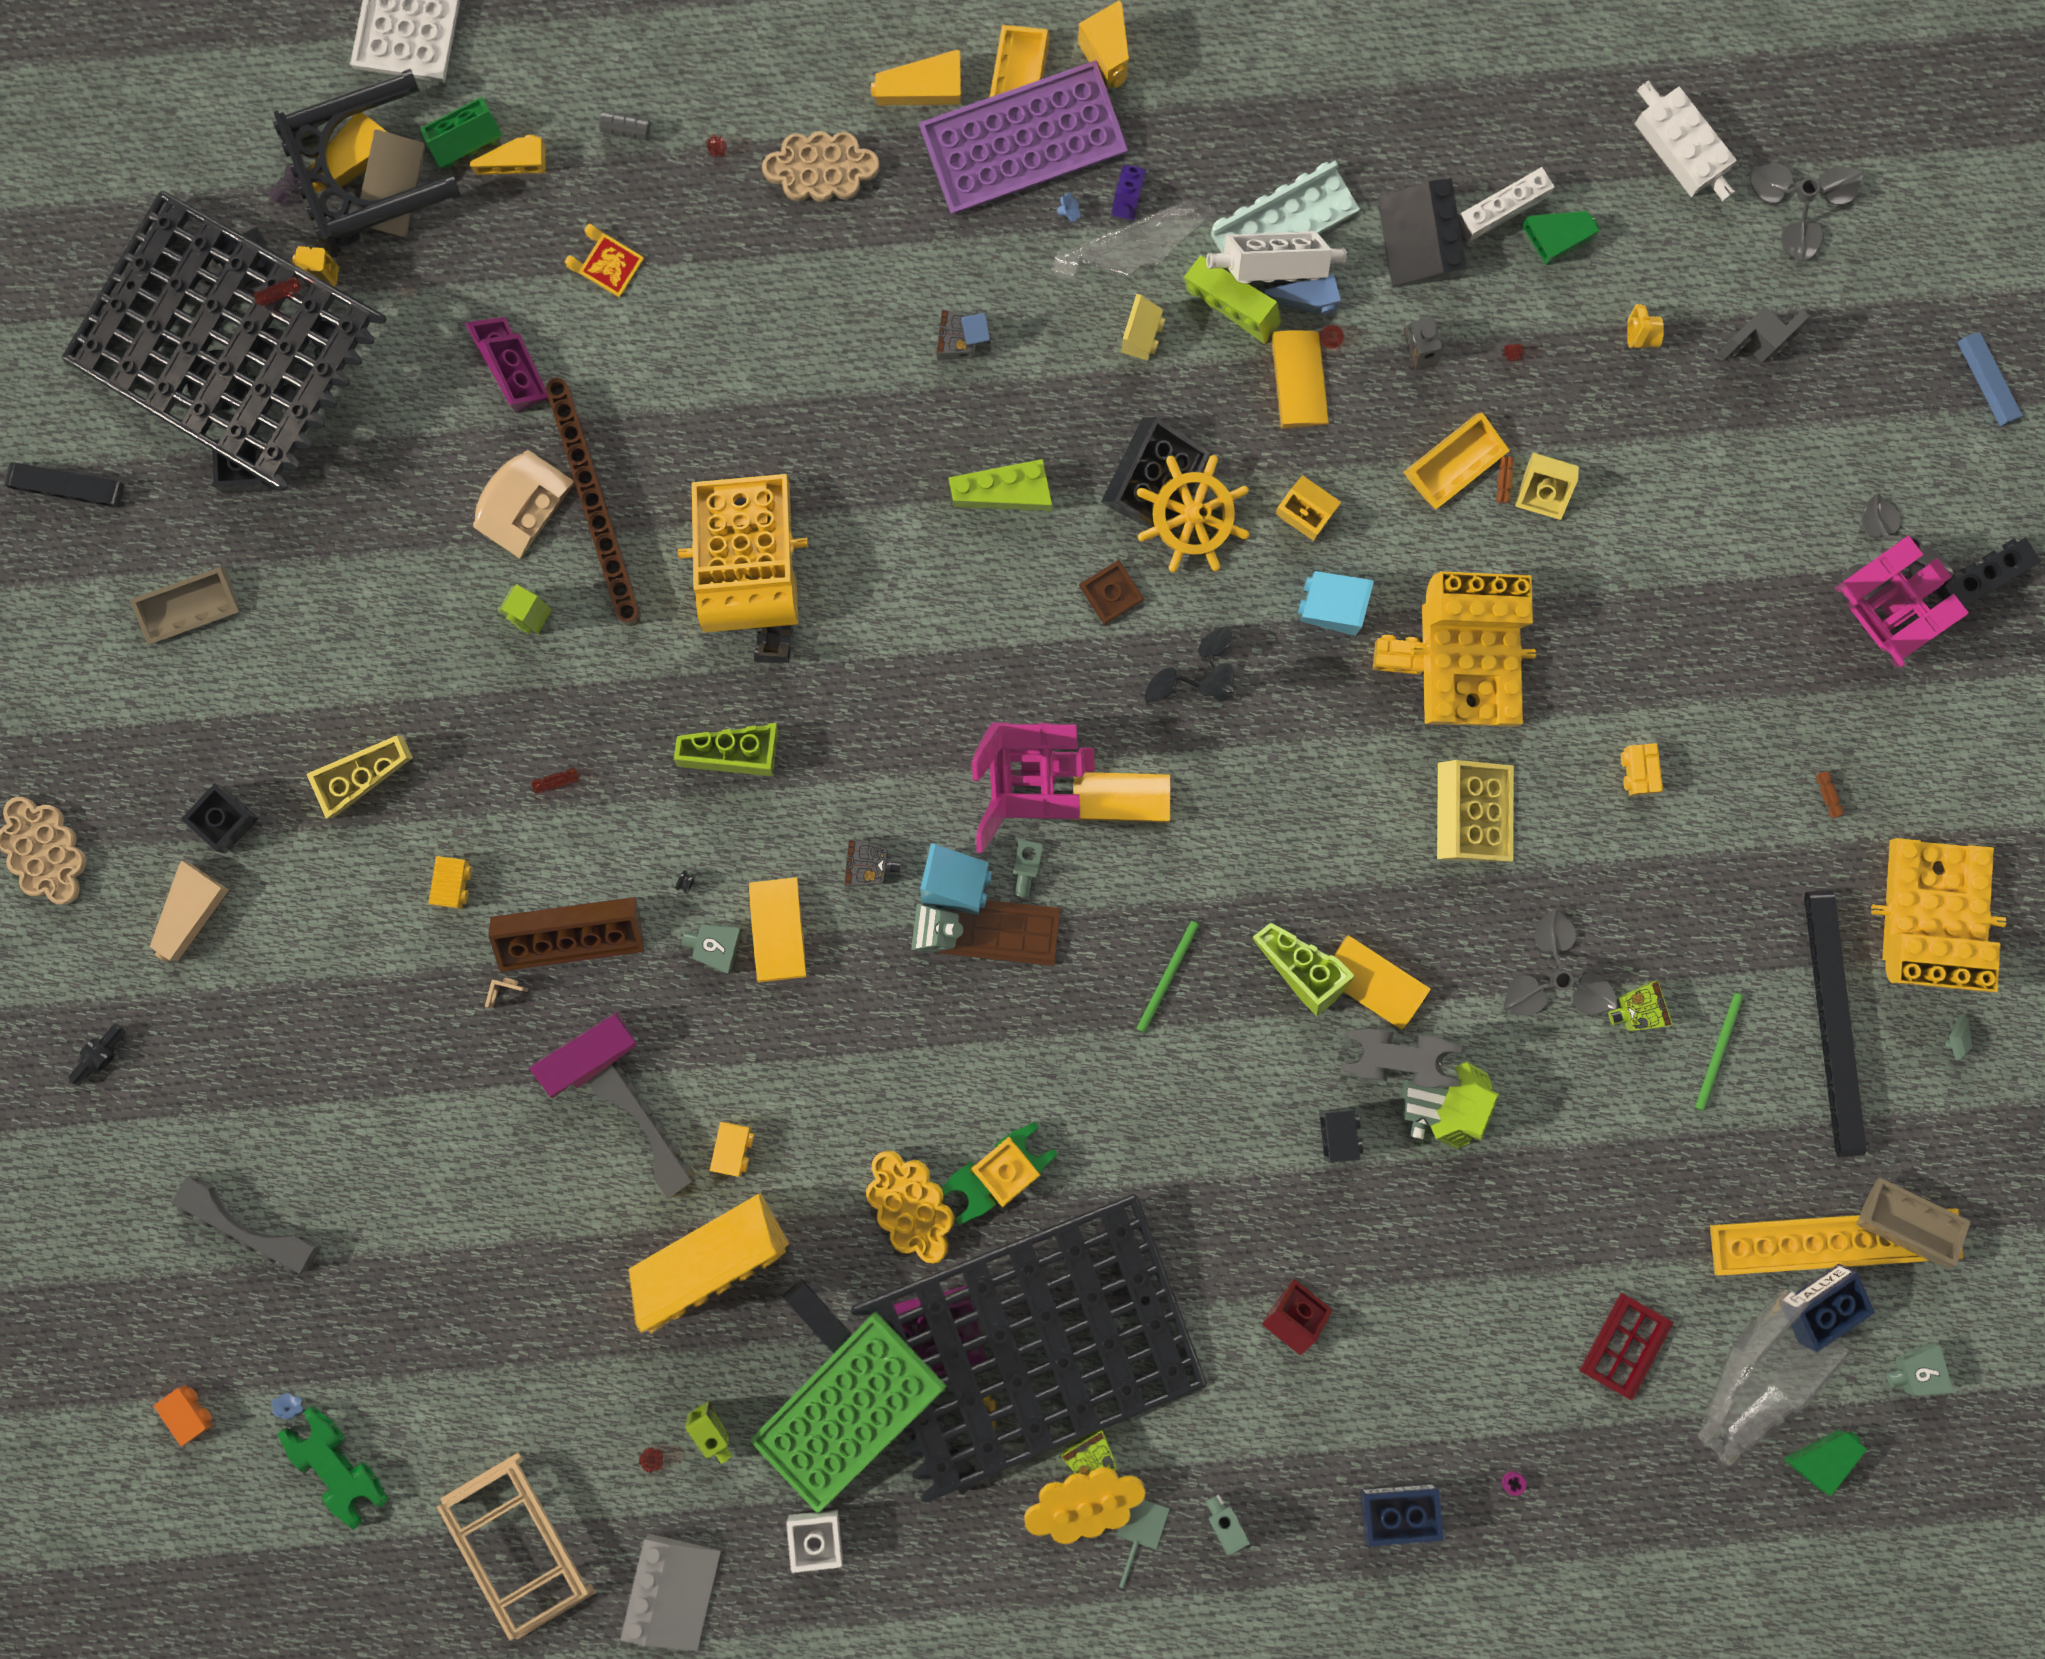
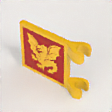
[565,224,644,298]

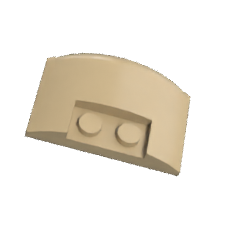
[473,450,575,559]

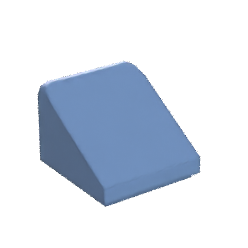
[961,313,990,346]

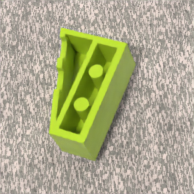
[497,584,552,634]

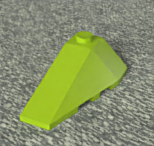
[1252,923,1355,1016]

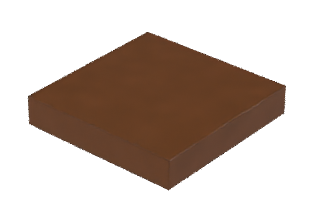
[1079,560,1145,625]

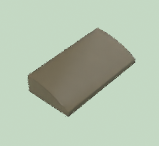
[358,129,426,237]
[129,567,240,645]
[1856,1178,1971,1269]

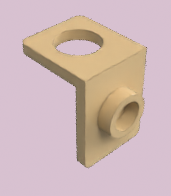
[485,977,528,1008]

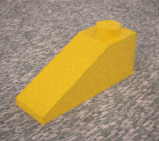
[470,135,546,175]

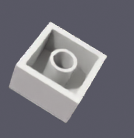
[787,1510,843,1573]

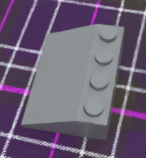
[620,1534,721,1651]

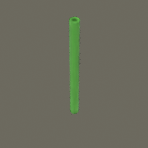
[1136,921,1200,1033]
[1695,993,1744,1111]

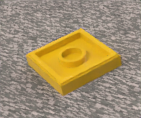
[971,1137,1040,1207]

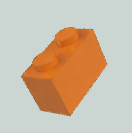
[153,1385,214,1447]

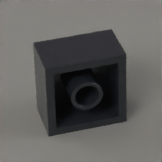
[212,436,271,493]
[181,783,259,854]
[1319,1109,1363,1163]

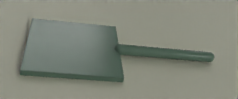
[1116,1500,1170,1589]

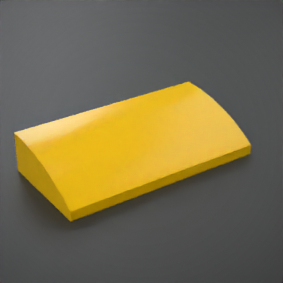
[990,25,1050,97]
[1271,330,1329,429]
[1403,413,1510,509]
[1072,772,1170,823]
[1334,935,1431,1030]

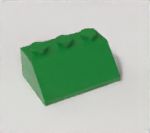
[420,97,503,168]

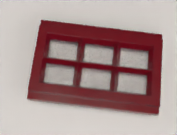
[1579,1292,1674,1401]

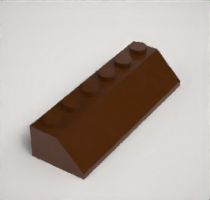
[488,897,644,972]

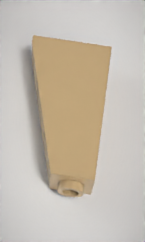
[150,861,229,962]

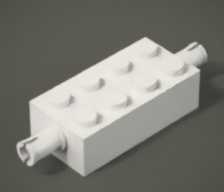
[1635,81,1737,202]
[1206,231,1347,283]

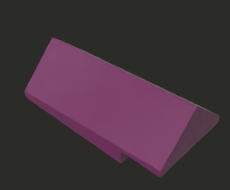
[465,317,548,413]
[529,1011,637,1099]

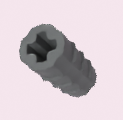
[599,111,651,141]

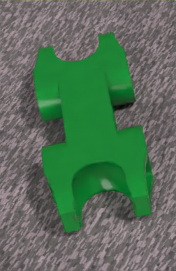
[941,1121,1058,1225]
[277,1405,389,1530]

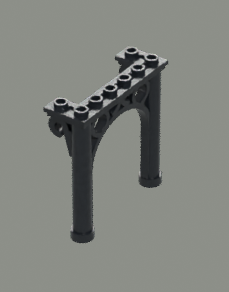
[273,68,462,257]

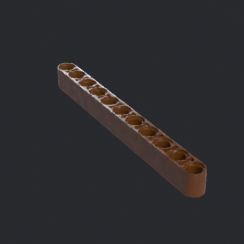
[546,377,641,626]

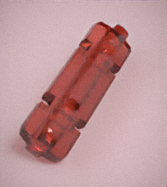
[254,277,301,306]
[531,768,579,793]

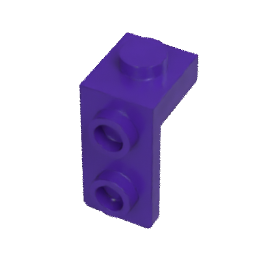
[1111,165,1146,221]

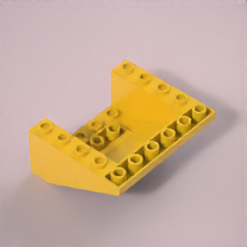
[629,1193,789,1333]

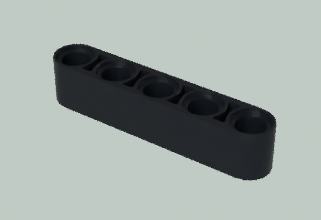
[4,462,125,508]

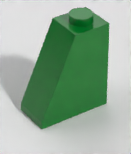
[1522,211,1600,265]
[1783,1430,1867,1497]

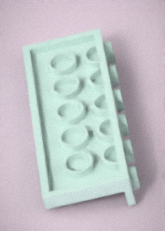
[1211,161,1360,253]

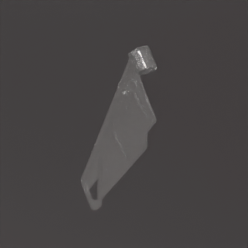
[1051,200,1216,282]

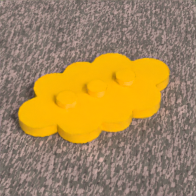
[866,1150,954,1263]
[1024,1467,1145,1544]

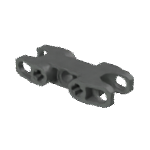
[1340,1029,1466,1088]

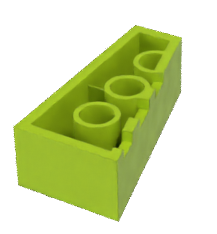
[1184,255,1281,344]
[948,459,1052,512]
[674,723,779,776]

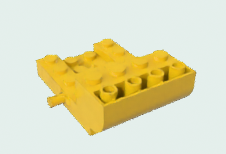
[678,474,808,633]
[1410,571,1536,727]
[1871,838,2006,993]

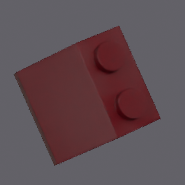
[1261,1279,1333,1356]

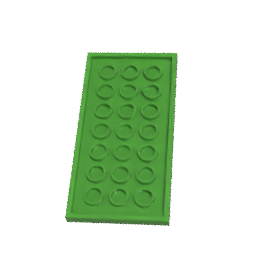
[749,1312,946,1513]

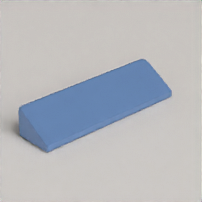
[1957,332,2023,426]

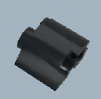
[754,625,792,664]

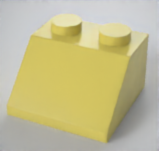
[1121,294,1165,361]
[1515,453,1579,520]

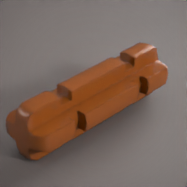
[1496,457,1514,504]
[1816,771,1844,818]

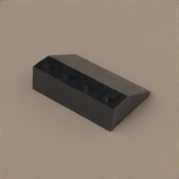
[1378,178,1467,288]
[1101,417,1210,532]

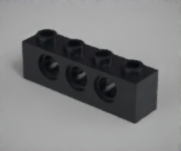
[1936,537,2041,607]

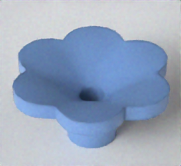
[1057,193,1081,222]
[271,1393,303,1420]

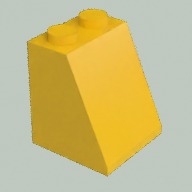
[1078,0,1129,89]

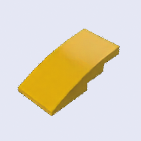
[749,877,806,983]

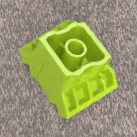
[1431,1062,1499,1149]

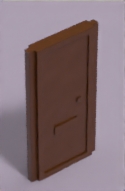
[938,900,1060,966]

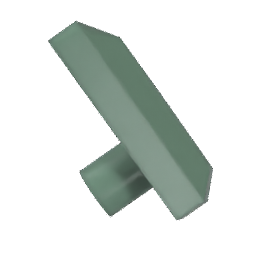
[1945,1014,1972,1060]

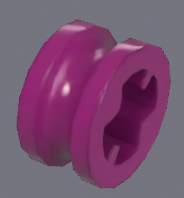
[1502,1471,1526,1496]

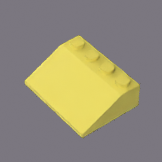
[1437,760,1514,862]

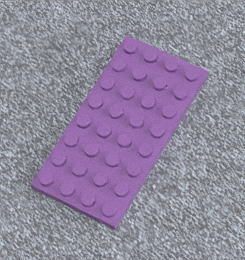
[919,60,1128,215]

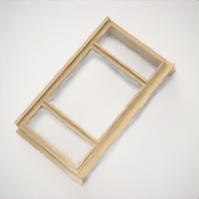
[437,1452,596,1640]

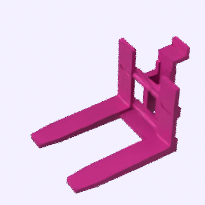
[1834,535,1969,669]
[972,723,1095,853]

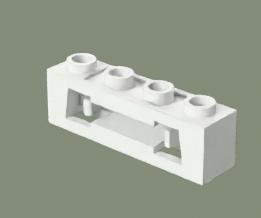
[1459,167,1554,243]

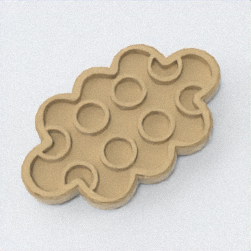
[762,131,880,202]
[0,797,87,905]

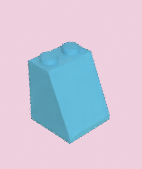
[1298,571,1374,636]
[920,843,992,915]

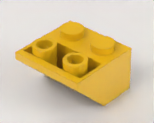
[1275,475,1341,541]

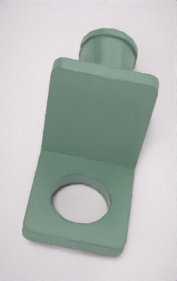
[1013,840,1043,897]

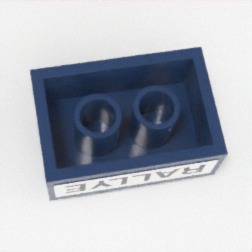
[1781,1263,1875,1353]
[1360,1484,1444,1546]

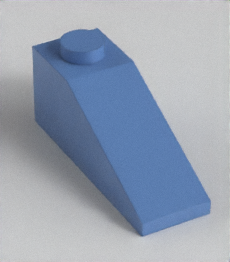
[1264,274,1341,314]

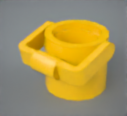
[1627,304,1664,348]

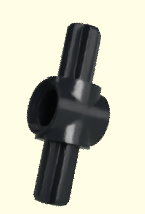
[68,1023,126,1086]

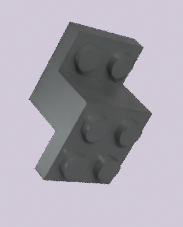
[1718,306,1809,363]

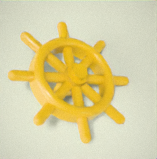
[1137,455,1250,572]

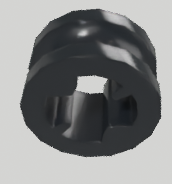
[675,870,696,894]

